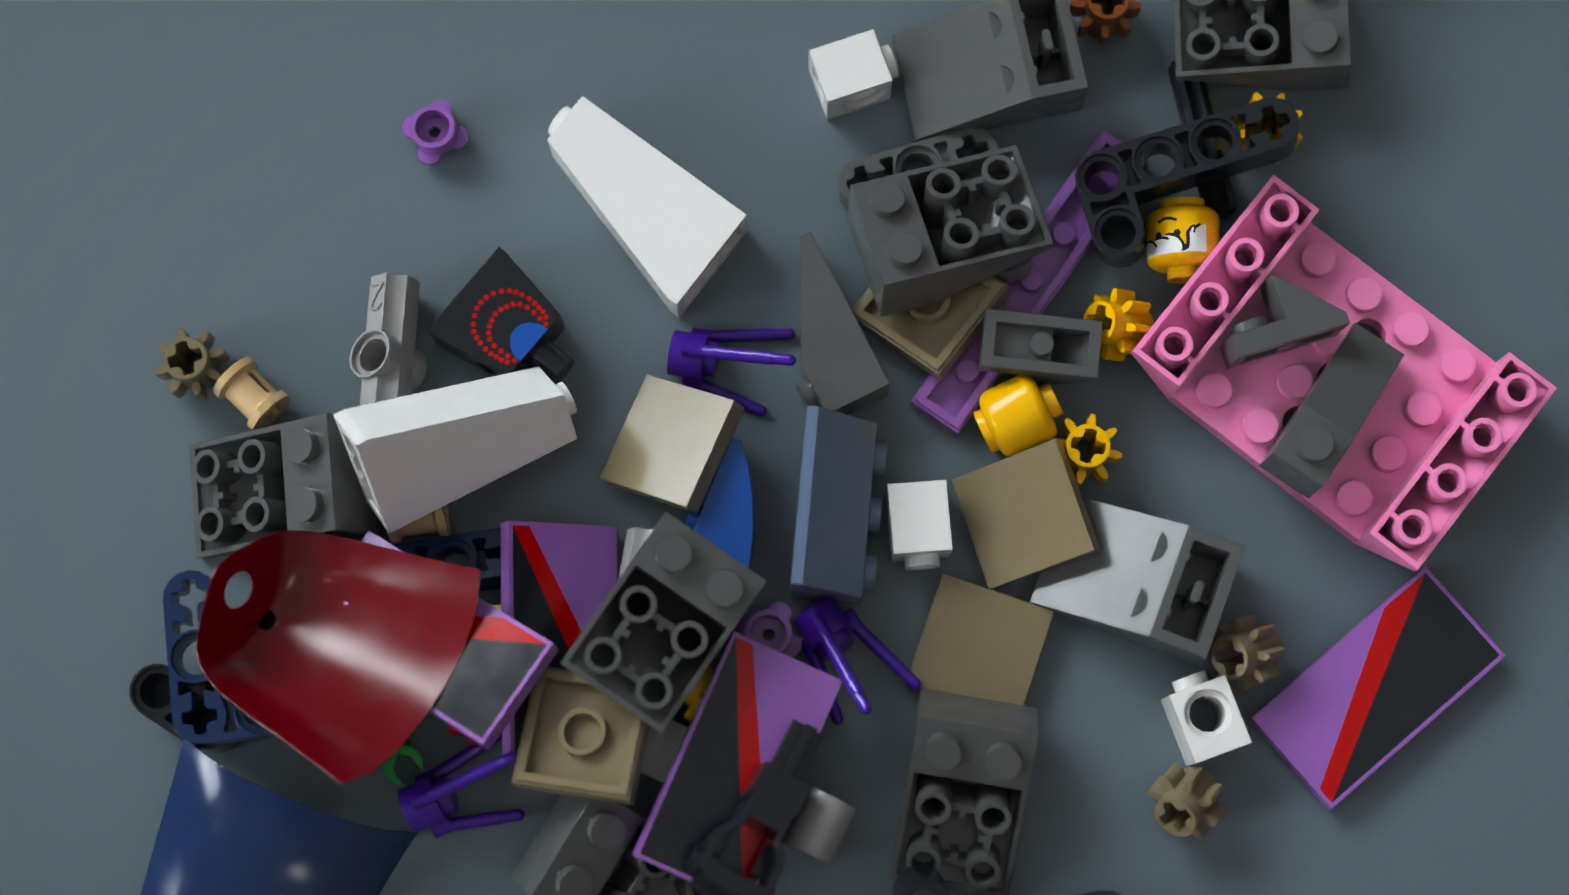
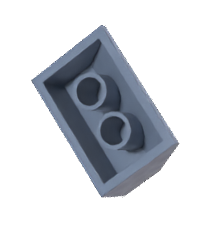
[791,405,887,605]

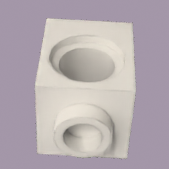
[809,29,898,120]
[885,480,953,570]
[1161,670,1252,767]

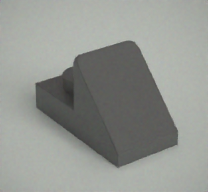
[1220,275,1350,369]
[979,309,1103,386]

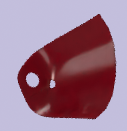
[195,530,481,784]

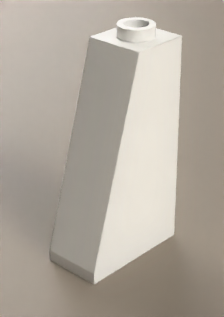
[547,96,748,318]
[333,366,577,534]

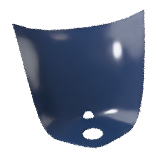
[141,739,417,895]

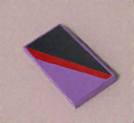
[500,520,618,755]
[344,530,559,750]
[1248,566,1506,810]
[632,631,843,883]

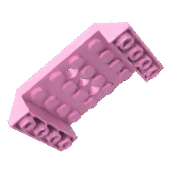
[1131,174,1557,572]

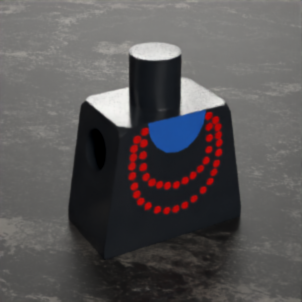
[427,247,575,384]

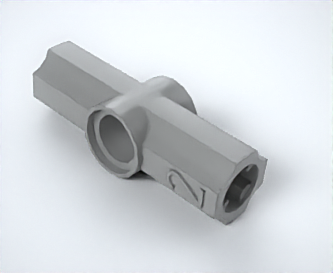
[349,272,427,406]

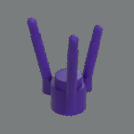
[667,327,796,417]
[795,598,921,725]
[398,733,525,838]

